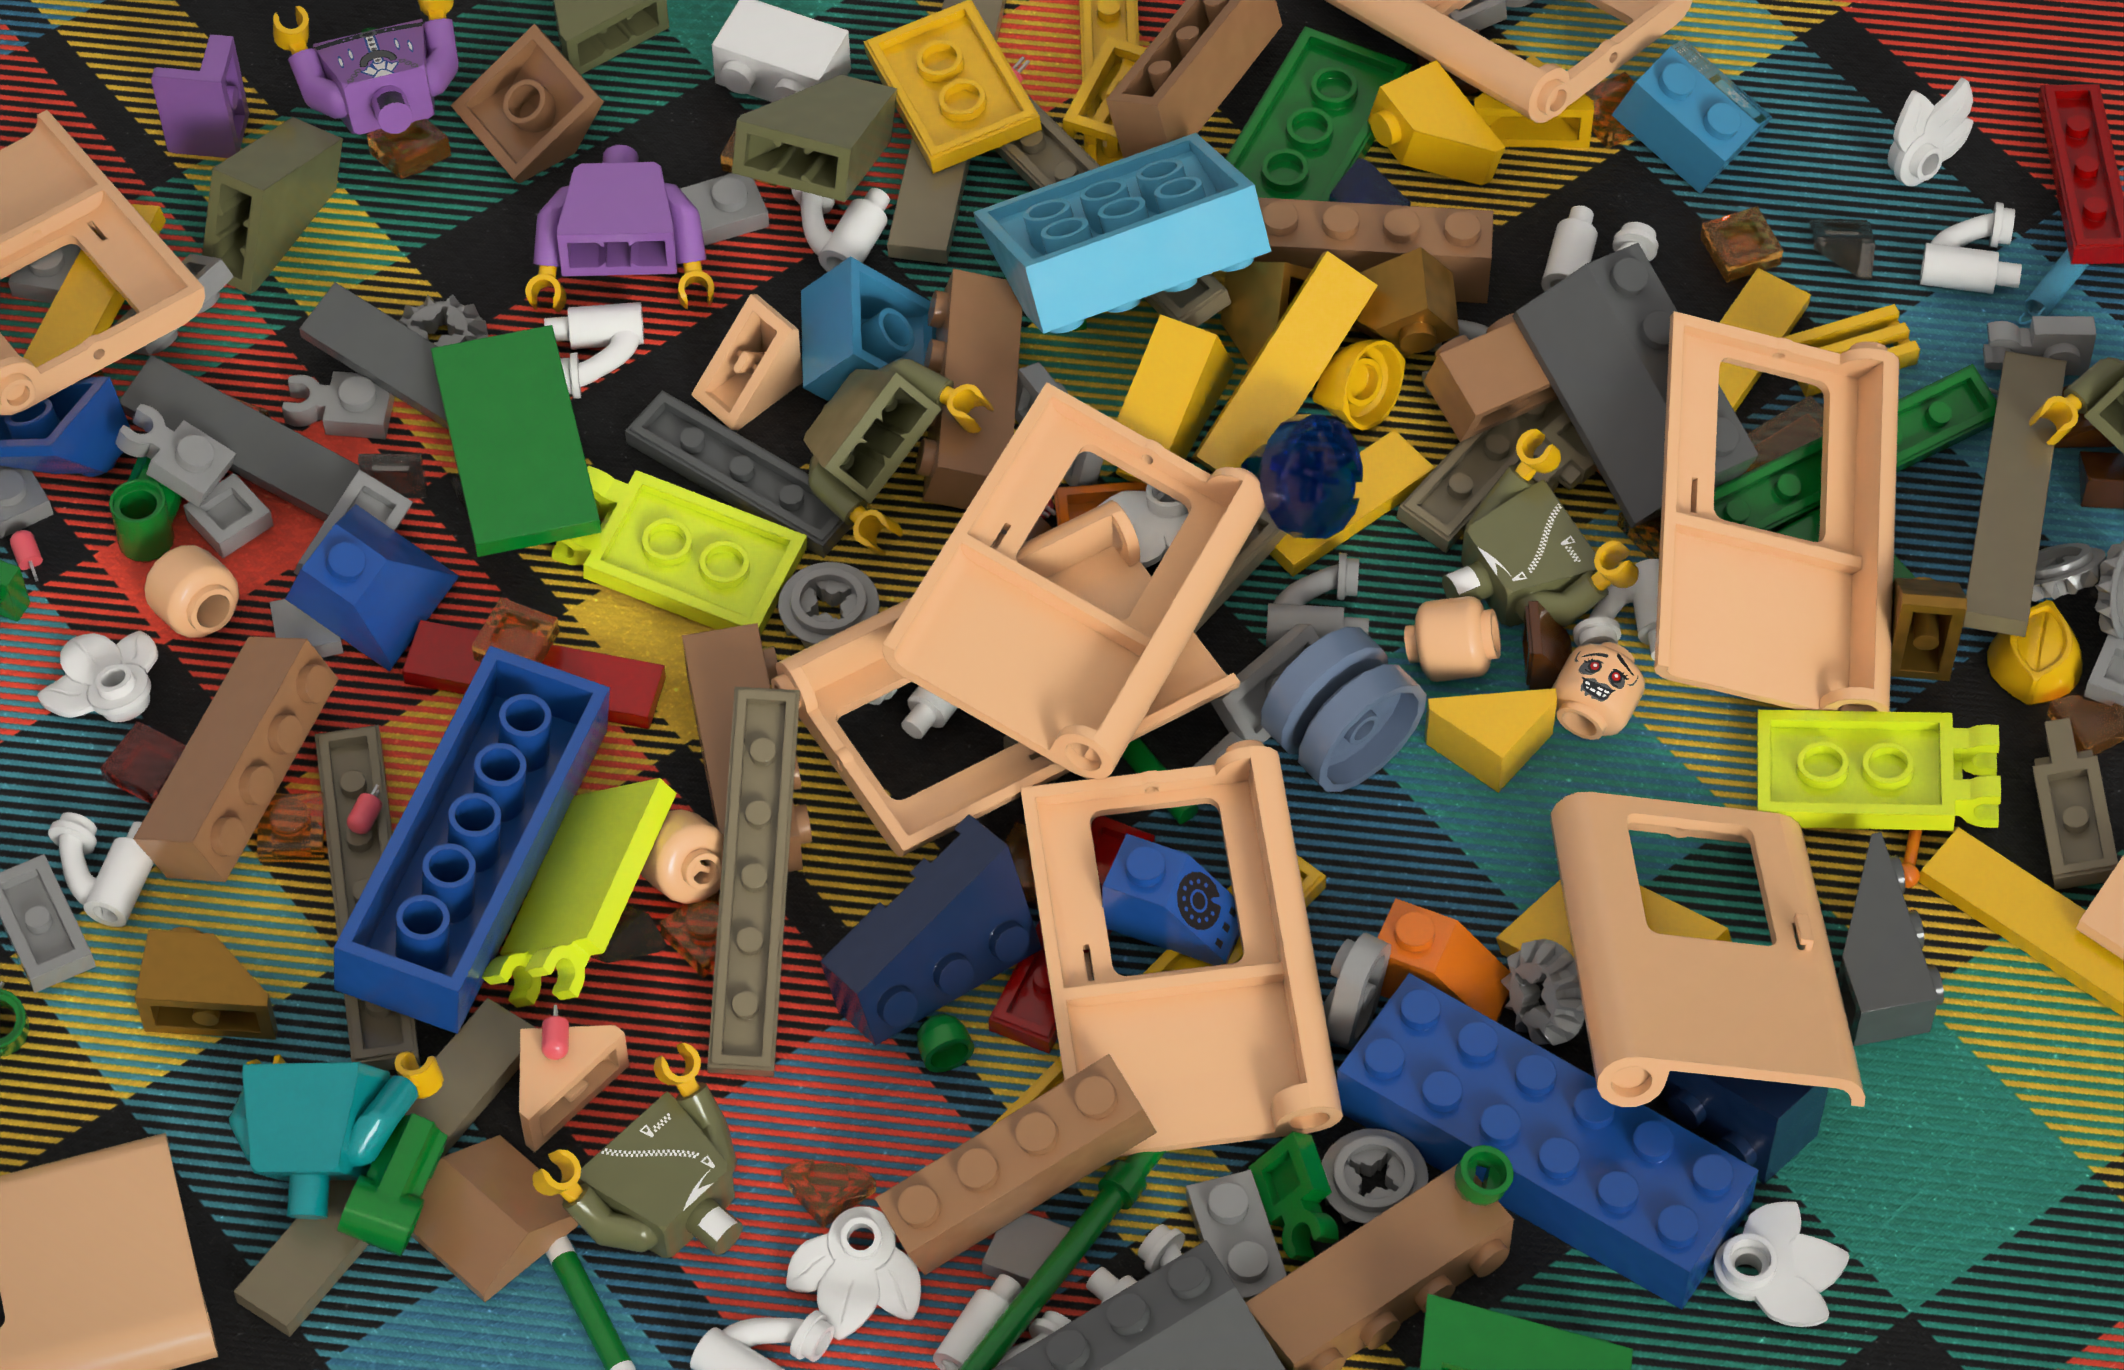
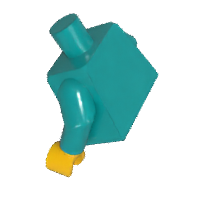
[229,1051,444,1220]

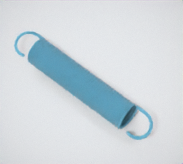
[2018,248,2089,324]

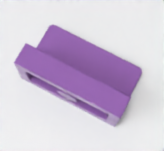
[151,34,249,158]

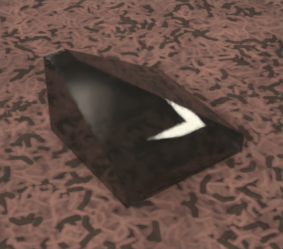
[1809,218,1875,279]
[358,454,428,498]
[590,905,667,963]

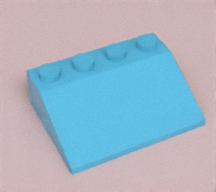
[973,133,1271,334]

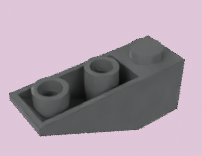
[1837,832,1944,1046]

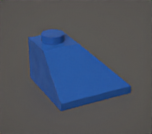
[0,376,130,477]
[285,504,459,672]

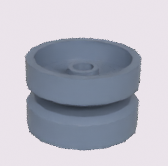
[1261,627,1427,792]

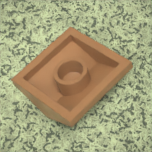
[450,24,604,184]
[411,1135,579,1302]

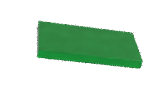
[1225,26,1412,202]
[431,325,601,557]

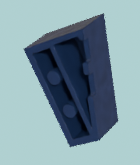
[820,814,1042,1046]
[1659,1071,1829,1185]

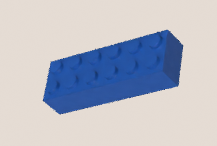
[334,646,610,1034]
[1337,973,1759,1310]

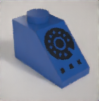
[1102,834,1240,965]

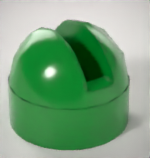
[917,1013,975,1072]
[1454,1145,1514,1206]

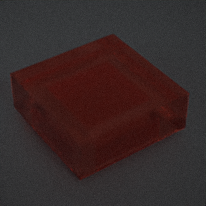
[100,721,186,805]

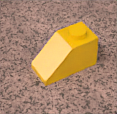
[1367,60,1505,186]

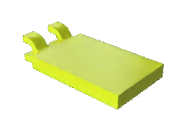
[552,465,807,636]
[1757,709,2001,831]
[482,778,677,1008]

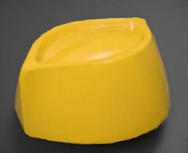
[1312,340,1406,431]
[1987,599,2083,705]

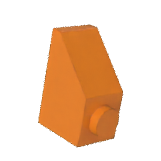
[1377,898,1511,1022]

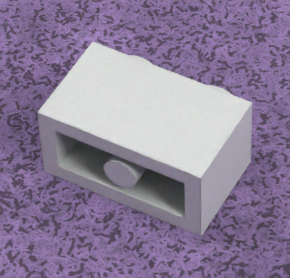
[712,0,851,102]

